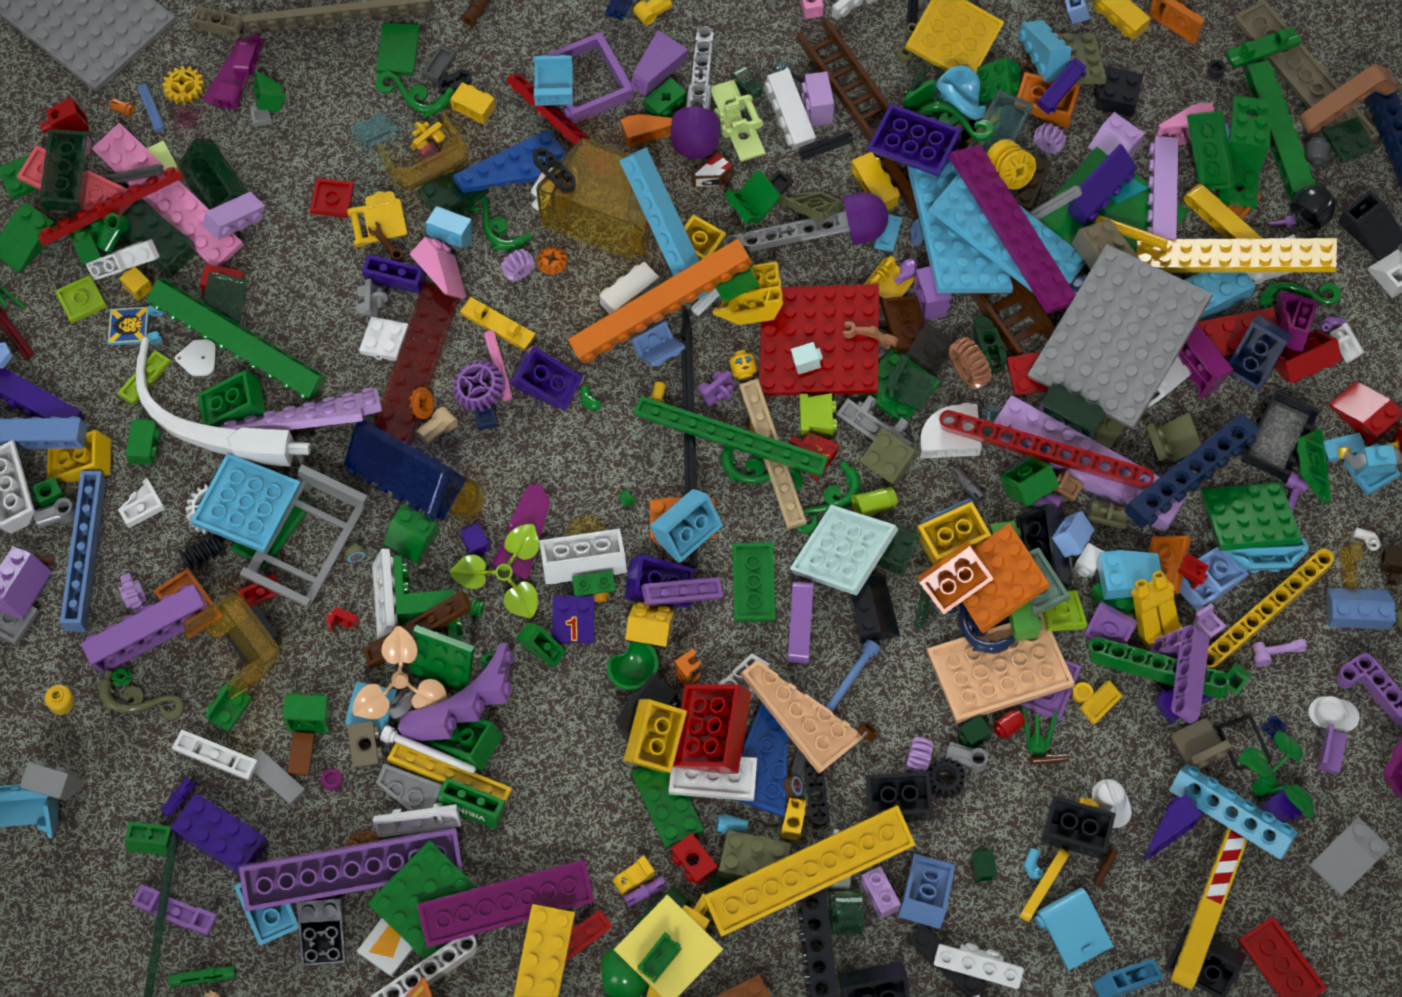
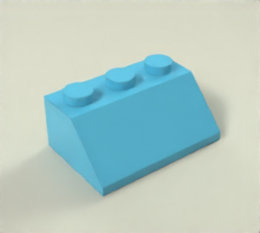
[650,489,723,563]

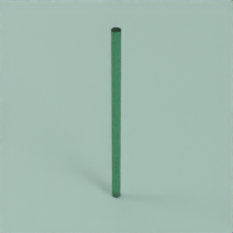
[143,836,178,997]

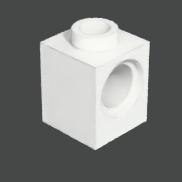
[1074,543,1105,579]

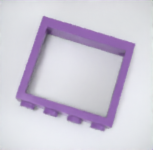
[546,32,634,124]

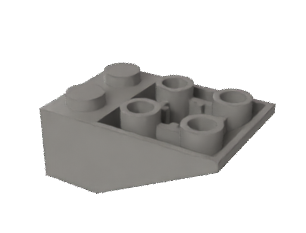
[20,760,86,801]

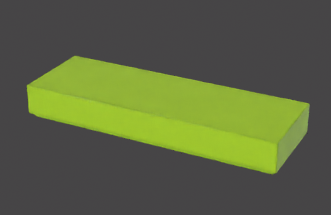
[117,350,172,406]

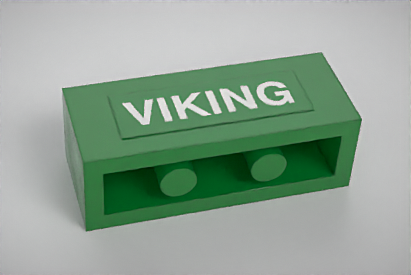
[438,778,505,830]

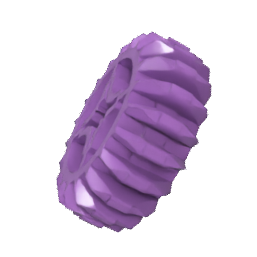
[452,359,505,412]

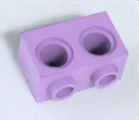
[860,866,901,919]

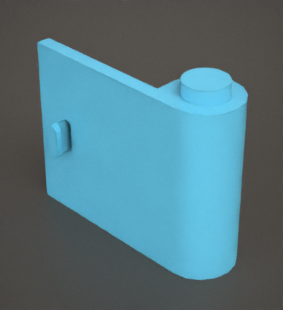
[1034,887,1114,970]

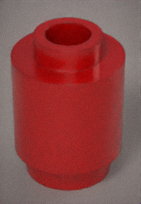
[993,709,1026,739]

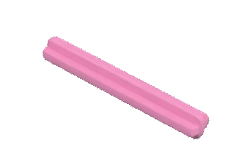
[484,330,513,402]

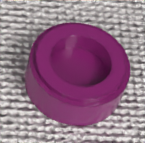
[321,769,343,791]

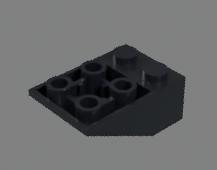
[1338,190,1402,261]
[297,894,346,966]

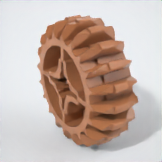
[949,337,992,390]

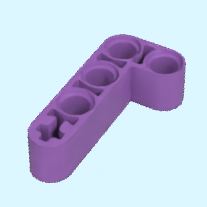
[788,582,813,664]
[1336,653,1402,727]

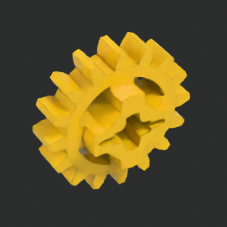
[162,66,205,105]

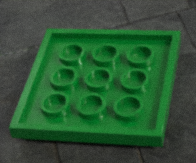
[1201,482,1302,551]
[367,840,477,960]

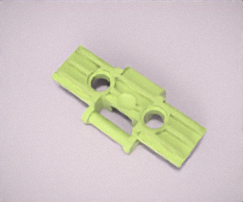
[711,80,765,162]

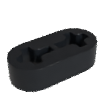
[438,69,472,95]

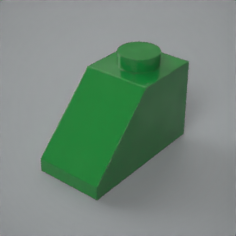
[253,72,285,112]
[516,623,566,667]

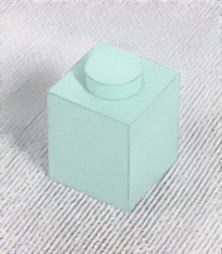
[791,342,823,375]

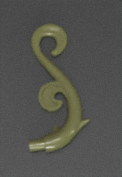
[99,670,184,721]

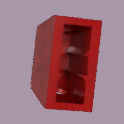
[40,97,90,138]

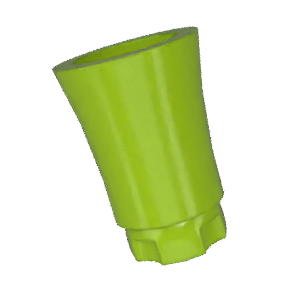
[851,487,898,517]

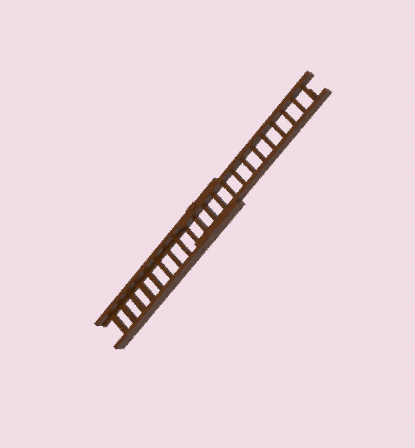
[797,18,1056,357]

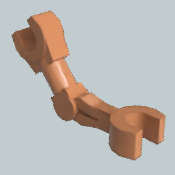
[843,321,898,349]

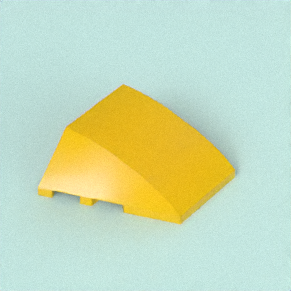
[712,261,783,325]

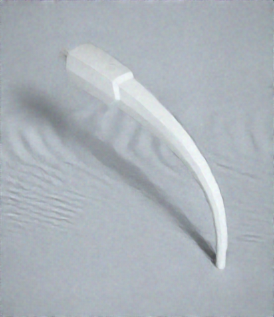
[136,337,311,467]

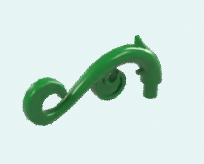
[375,71,455,119]
[916,99,994,141]
[463,192,533,251]
[1259,280,1341,310]
[721,446,803,492]
[796,461,861,534]

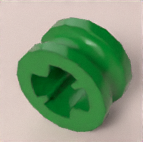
[469,599,485,619]

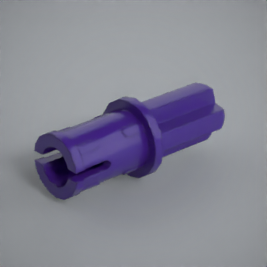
[161,777,196,817]

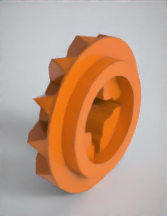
[536,246,567,275]
[409,387,434,419]

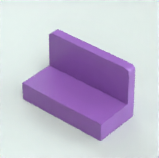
[1318,724,1347,775]

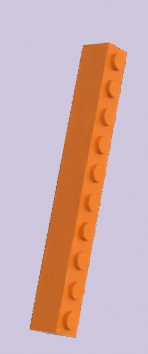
[568,239,753,363]

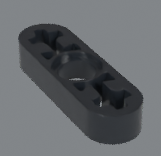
[533,147,576,193]
[805,766,829,827]

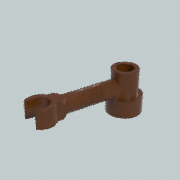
[368,222,406,263]

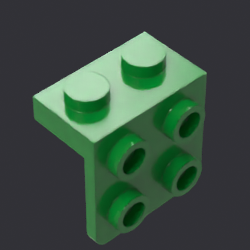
[976,58,1021,104]
[903,79,946,119]
[724,171,781,224]

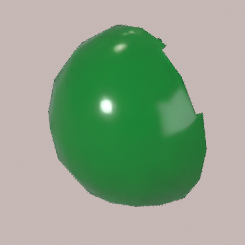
[607,641,659,692]
[601,947,649,997]

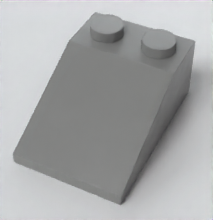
[1309,817,1390,896]

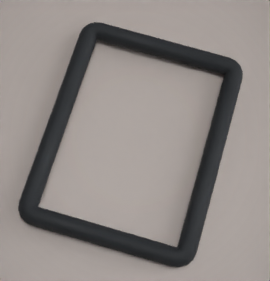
[1217,715,1271,770]

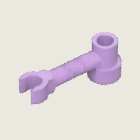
[1252,639,1307,667]

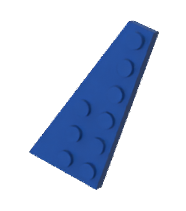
[453,130,580,193]
[735,702,788,819]

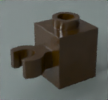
[1380,545,1402,586]

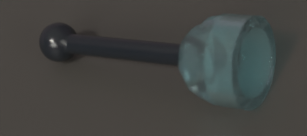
[774,59,804,83]

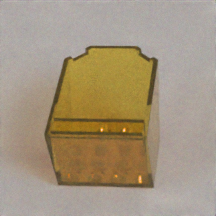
[536,138,651,259]

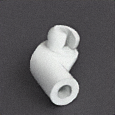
[1353,527,1381,551]

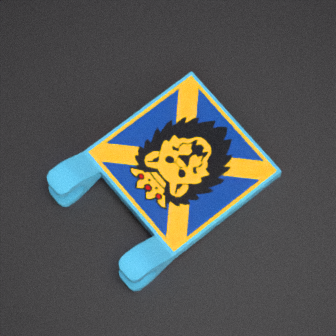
[107,305,164,345]

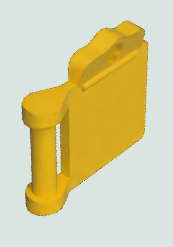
[347,191,407,247]

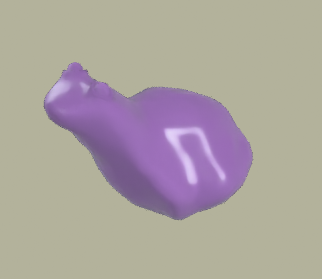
[894,259,918,285]

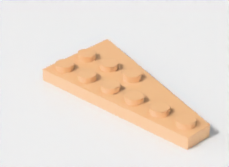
[740,660,863,774]

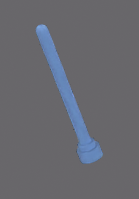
[826,639,881,712]

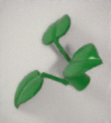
[1238,731,1314,820]

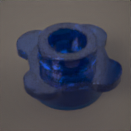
[1261,716,1287,740]

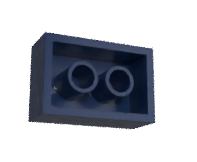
[1229,315,1293,390]

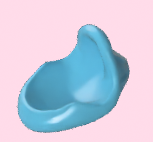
[936,65,986,121]

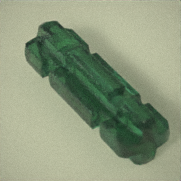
[913,590,932,629]

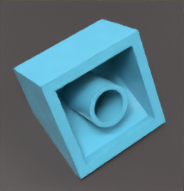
[426,206,472,248]

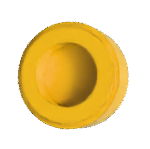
[1072,682,1094,704]

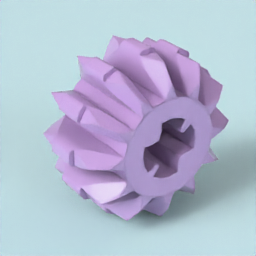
[1033,123,1067,154]
[501,249,535,281]
[906,737,933,772]

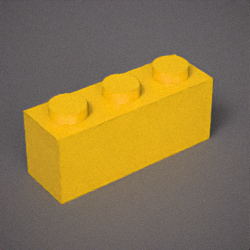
[1093,0,1151,41]
[851,152,900,210]

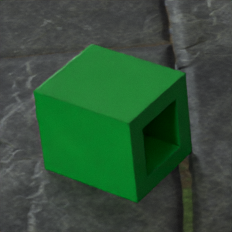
[1226,662,1252,695]

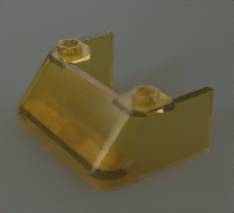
[376,111,469,190]
[184,594,280,699]

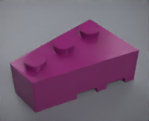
[1275,290,1319,352]

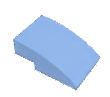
[1180,547,1249,611]

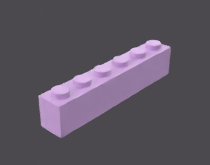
[1147,136,1178,240]

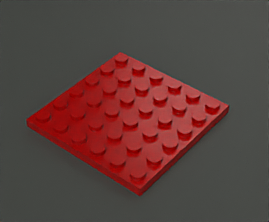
[759,284,880,396]

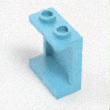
[534,55,573,106]

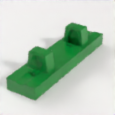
[1225,27,1302,69]

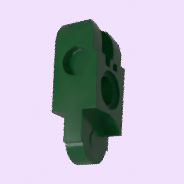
[972,316,1007,374]

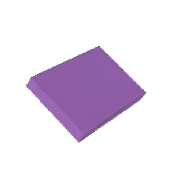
[1021,659,1082,722]

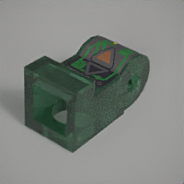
[730,66,763,100]

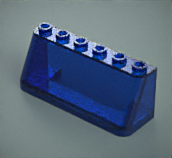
[343,420,467,521]

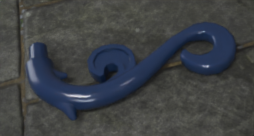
[947,602,1015,654]

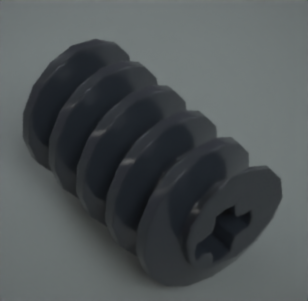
[177,534,224,570]

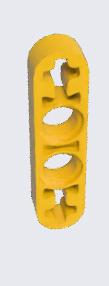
[1019,848,1070,923]

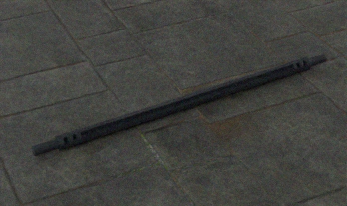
[681,311,699,569]

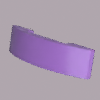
[131,884,217,935]

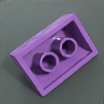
[0,546,52,620]

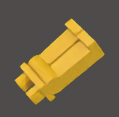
[1130,571,1183,650]

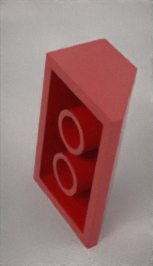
[1275,329,1342,383]

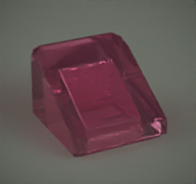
[175,107,200,129]
[416,141,445,170]

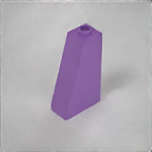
[630,30,688,96]

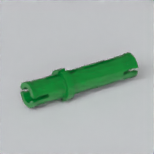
[168,965,237,988]

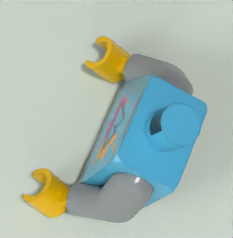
[1338,440,1402,477]

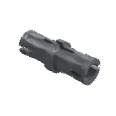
[950,467,986,504]

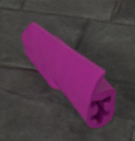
[203,34,264,110]
[491,483,550,581]

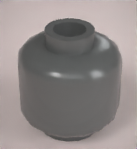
[1305,137,1331,167]

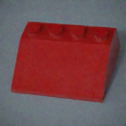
[673,684,751,774]

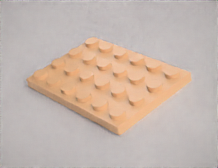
[927,613,1075,724]

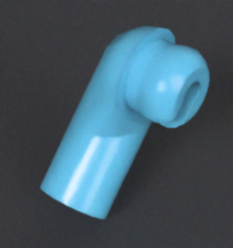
[1024,848,1043,880]

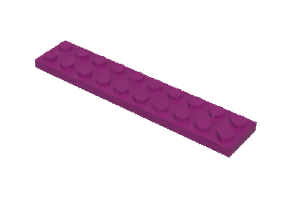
[948,144,1076,314]

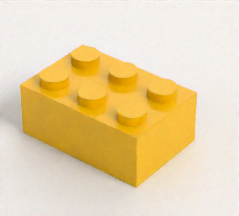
[916,502,991,565]
[623,699,687,773]

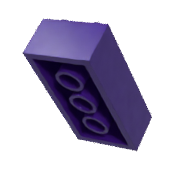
[171,793,269,876]

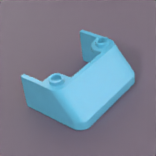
[0,784,59,838]

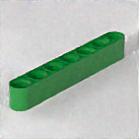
[1089,637,1230,699]

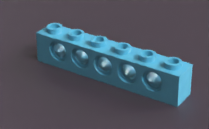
[1169,764,1298,860]

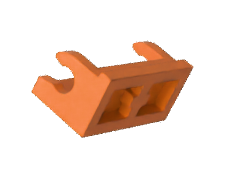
[674,649,701,686]

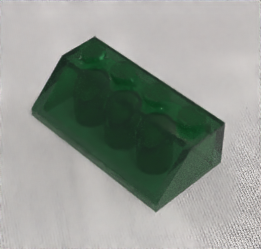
[177,138,248,210]

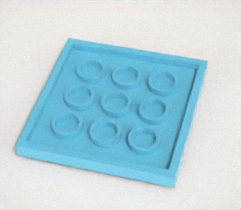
[190,453,301,554]

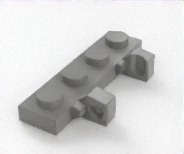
[836,395,913,446]

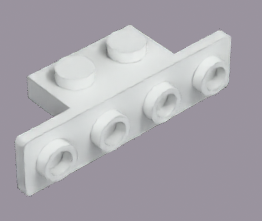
[934,943,1024,989]

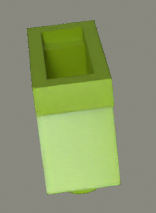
[799,393,837,438]

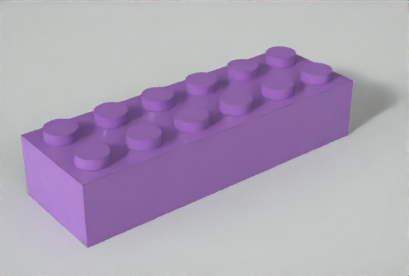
[80,584,214,674]

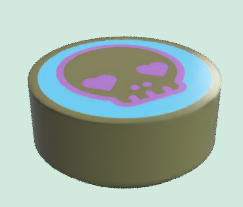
[344,545,366,563]

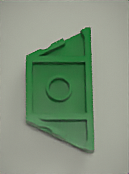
[1297,429,1331,503]

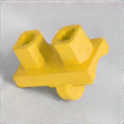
[410,121,446,155]

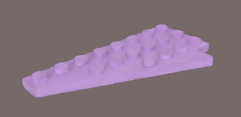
[221,388,382,430]

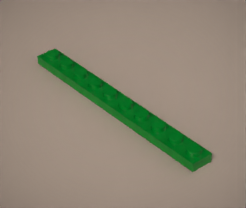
[633,396,828,477]

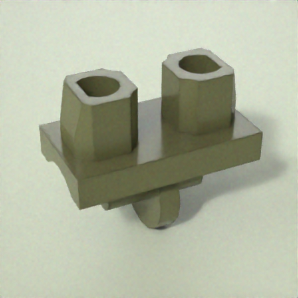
[1089,500,1128,529]

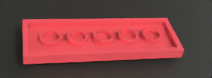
[17,145,136,225]

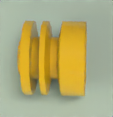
[987,139,1036,190]

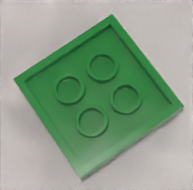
[859,348,940,422]
[409,625,475,691]

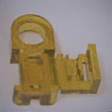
[1339,542,1364,588]

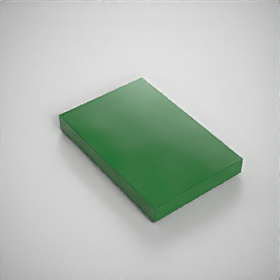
[376,23,420,76]

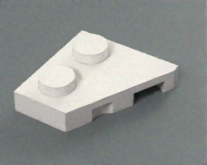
[118,478,165,528]

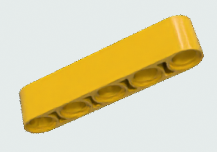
[1183,184,1263,239]

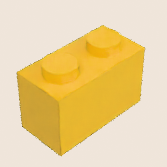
[450,82,496,125]

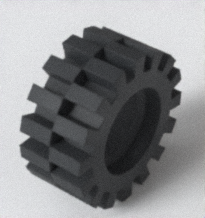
[928,758,965,799]

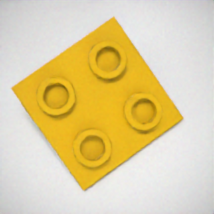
[863,256,915,298]

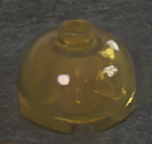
[443,477,485,519]

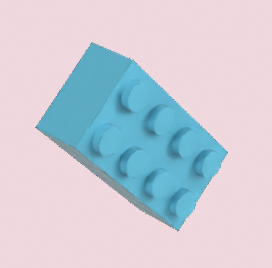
[1185,272,1256,322]

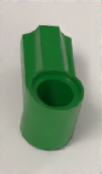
[95,213,129,253]

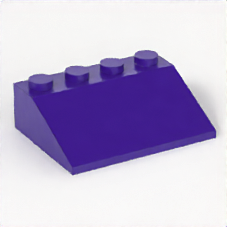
[867,104,961,177]

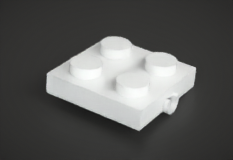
[359,317,409,361]

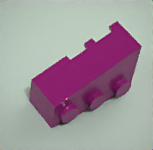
[1178,324,1233,399]

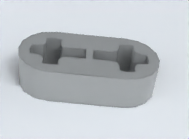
[388,687,416,719]

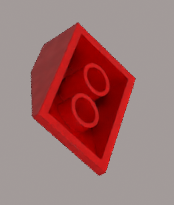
[1328,381,1402,446]

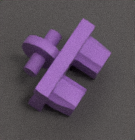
[698,370,736,407]

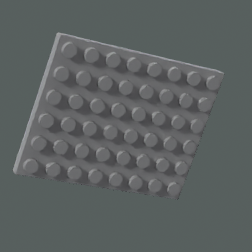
[0,0,176,92]
[1028,244,1213,430]

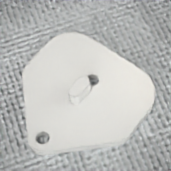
[175,340,216,376]

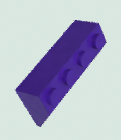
[1067,144,1136,227]

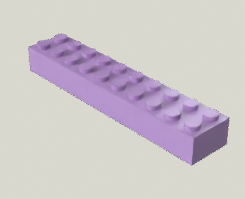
[989,395,1188,533]

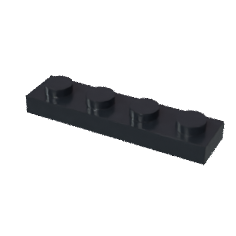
[907,924,987,997]

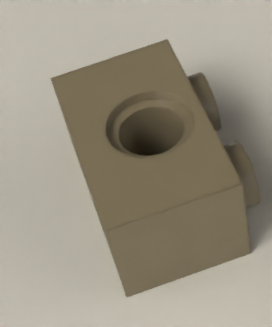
[347,721,383,768]

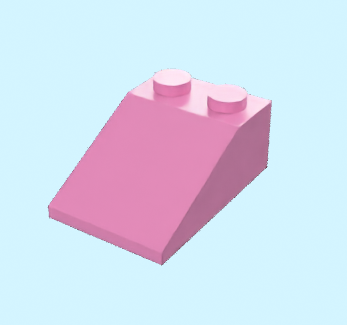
[1156,102,1214,145]
[410,237,466,299]

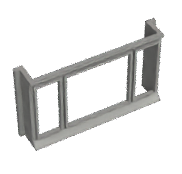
[240,464,367,609]

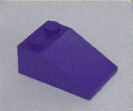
[508,346,583,410]
[625,554,695,608]
[1143,794,1203,862]

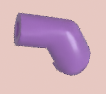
[1319,316,1347,333]

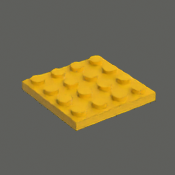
[904,0,1004,73]

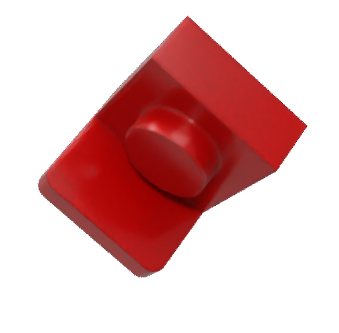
[1178,553,1208,590]
[326,606,360,632]

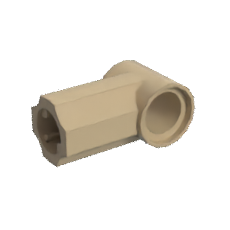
[416,406,458,445]

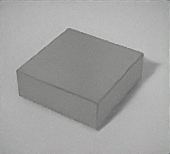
[250,107,272,127]

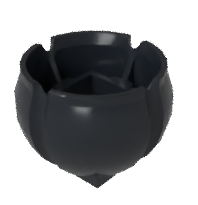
[1289,185,1338,230]

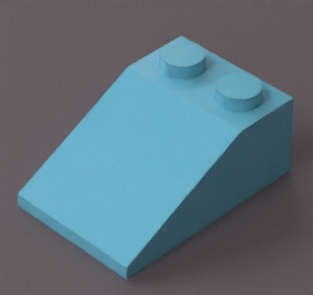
[1097,550,1161,600]
[234,881,299,946]

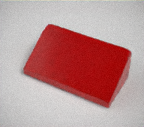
[237,572,280,609]

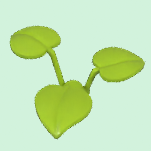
[449,524,539,619]

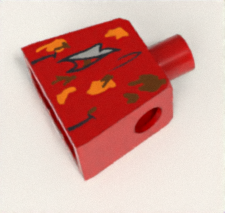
[789,433,839,481]

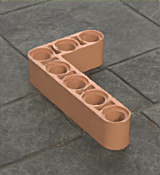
[1299,64,1399,134]

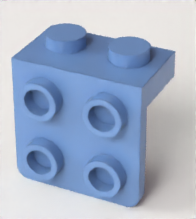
[630,319,685,366]

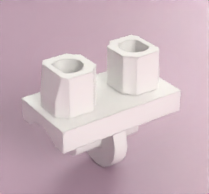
[1329,323,1365,363]

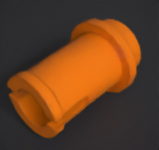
[109,98,135,117]

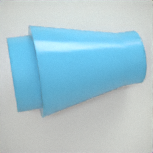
[716,813,748,834]

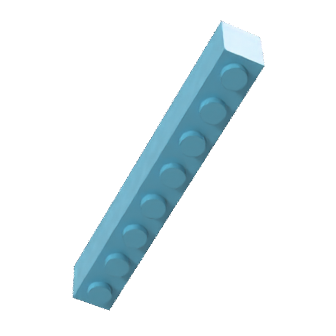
[619,147,711,303]

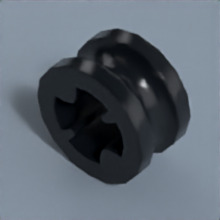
[1207,60,1226,78]

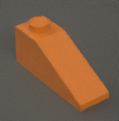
[621,114,672,148]

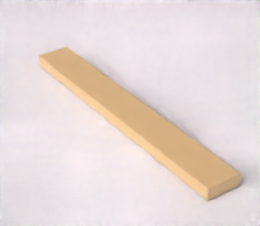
[739,379,807,530]

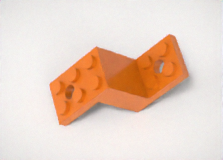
[1149,0,1205,45]

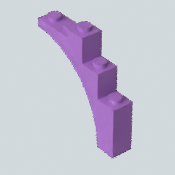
[398,643,515,741]

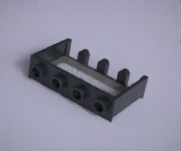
[1241,390,1320,482]

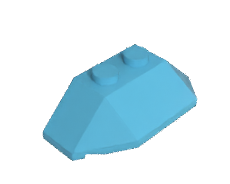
[1225,538,1309,573]

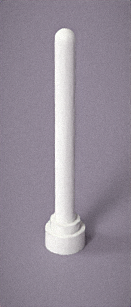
[380,725,476,773]

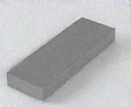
[251,749,305,806]

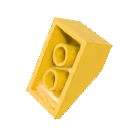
[47,430,111,483]

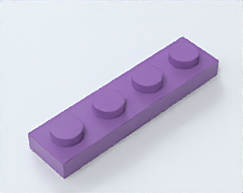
[641,577,723,606]

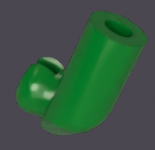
[580,386,602,411]

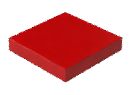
[310,178,355,218]

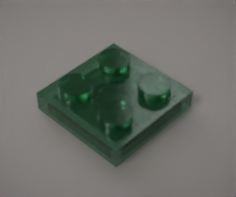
[1322,117,1376,163]

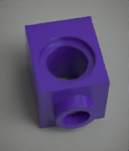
[460,523,490,556]

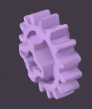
[119,573,147,614]

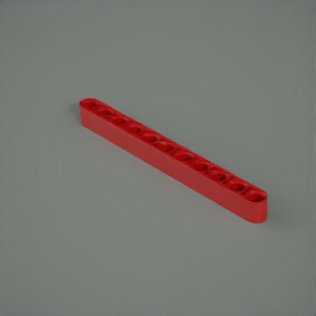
[939,410,1154,490]

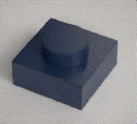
[474,406,497,430]

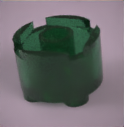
[828,890,864,936]

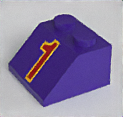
[552,596,595,643]

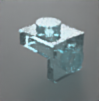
[980,406,1002,437]

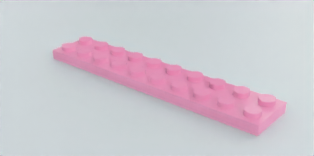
[92,123,244,267]

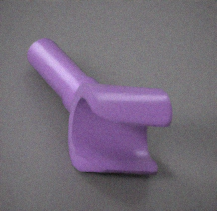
[1268,215,1297,230]

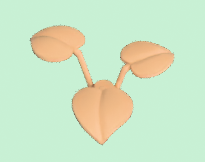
[352,626,448,719]

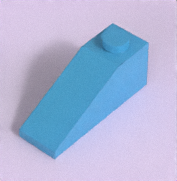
[1093,958,1164,997]

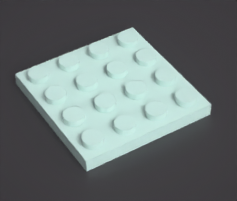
[790,505,898,596]

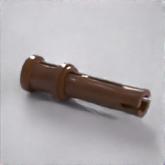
[461,0,490,27]

